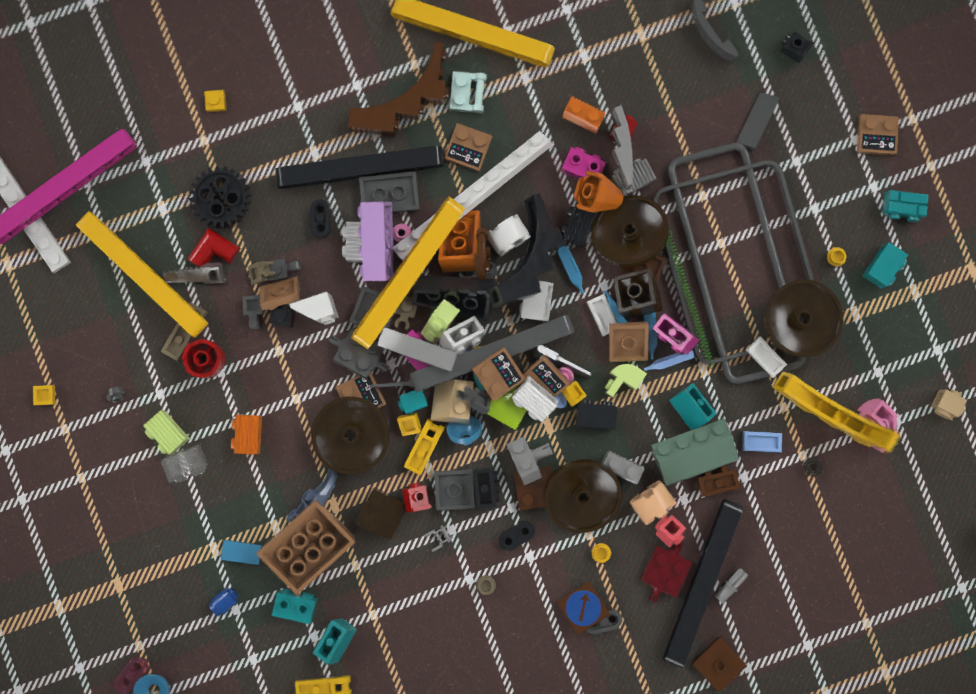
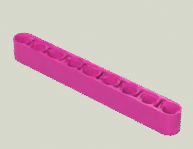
[0,129,137,245]

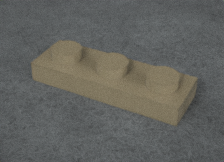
[161,302,208,361]

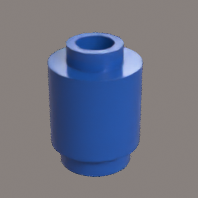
[209,587,239,616]

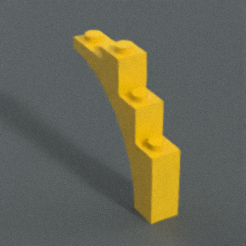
[773,372,900,452]

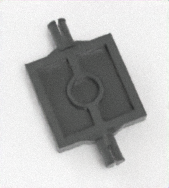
[329,328,390,380]

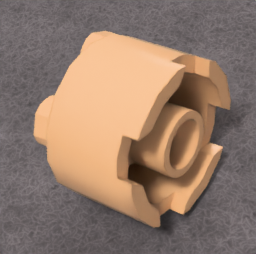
[630,480,677,525]

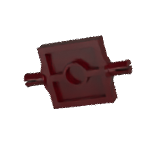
[641,542,692,603]

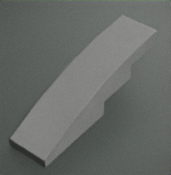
[612,105,633,189]
[377,327,458,372]

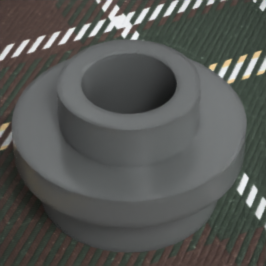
[106,386,127,403]

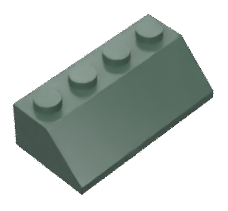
[651,419,739,487]

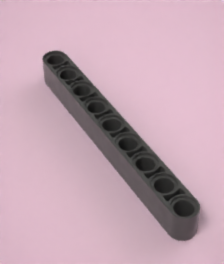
[410,315,575,392]

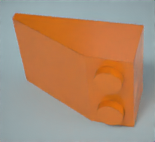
[438,210,480,273]

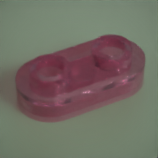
[114,657,148,693]

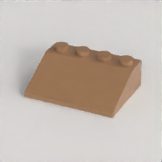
[256,500,356,595]

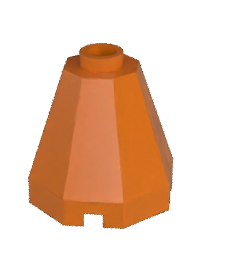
[574,171,623,212]

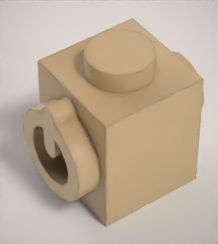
[931,389,967,421]

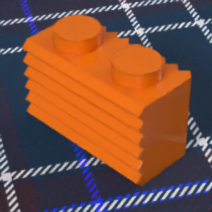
[562,96,605,134]
[231,415,262,454]

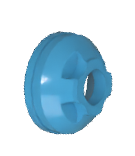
[447,416,482,445]
[133,674,170,694]

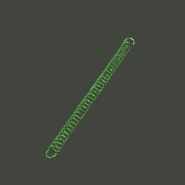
[667,230,713,369]

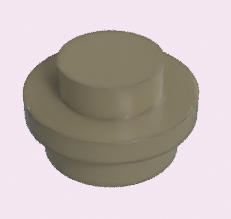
[476,575,496,595]

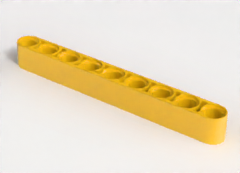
[390,0,555,67]
[351,196,465,349]
[75,211,209,338]

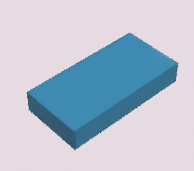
[221,540,263,565]

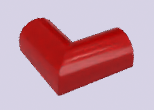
[187,227,241,267]

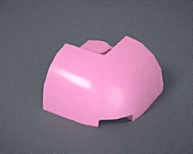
[857,399,898,453]

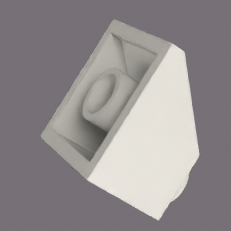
[290,292,339,325]

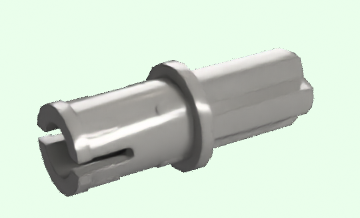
[714,568,748,604]

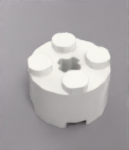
[487,214,530,257]

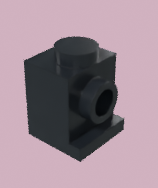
[781,31,814,63]
[270,306,296,328]

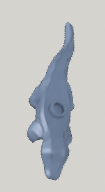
[286,468,338,522]

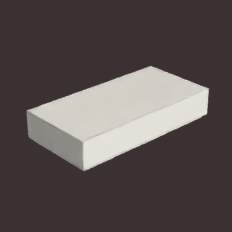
[586,294,618,336]
[746,337,787,378]

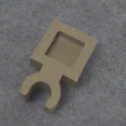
[248,261,275,285]
[395,296,418,330]

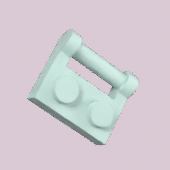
[450,72,487,113]

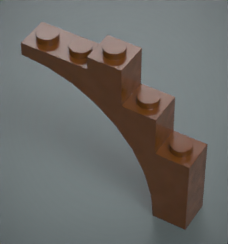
[348,42,449,136]

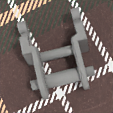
[423,525,453,552]

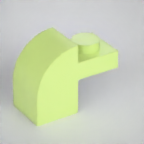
[605,364,647,398]

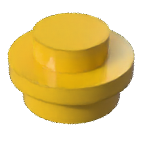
[827,247,847,267]
[592,543,611,563]

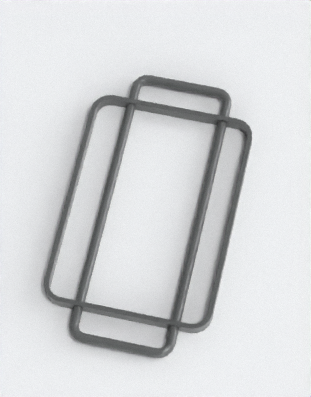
[653,143,814,384]

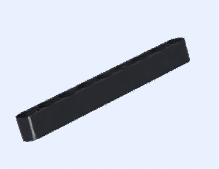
[275,146,445,189]
[663,499,743,668]

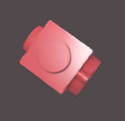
[655,515,686,548]

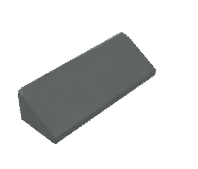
[736,92,780,151]

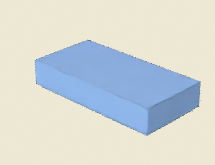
[742,431,782,452]

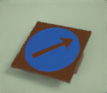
[557,581,610,636]

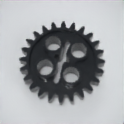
[189,166,252,228]

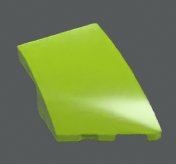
[486,385,527,430]

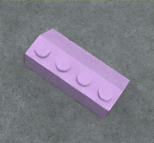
[358,202,394,281]

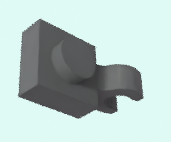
[268,259,301,281]
[242,295,264,330]
[457,386,490,414]

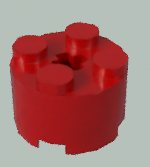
[182,339,226,379]

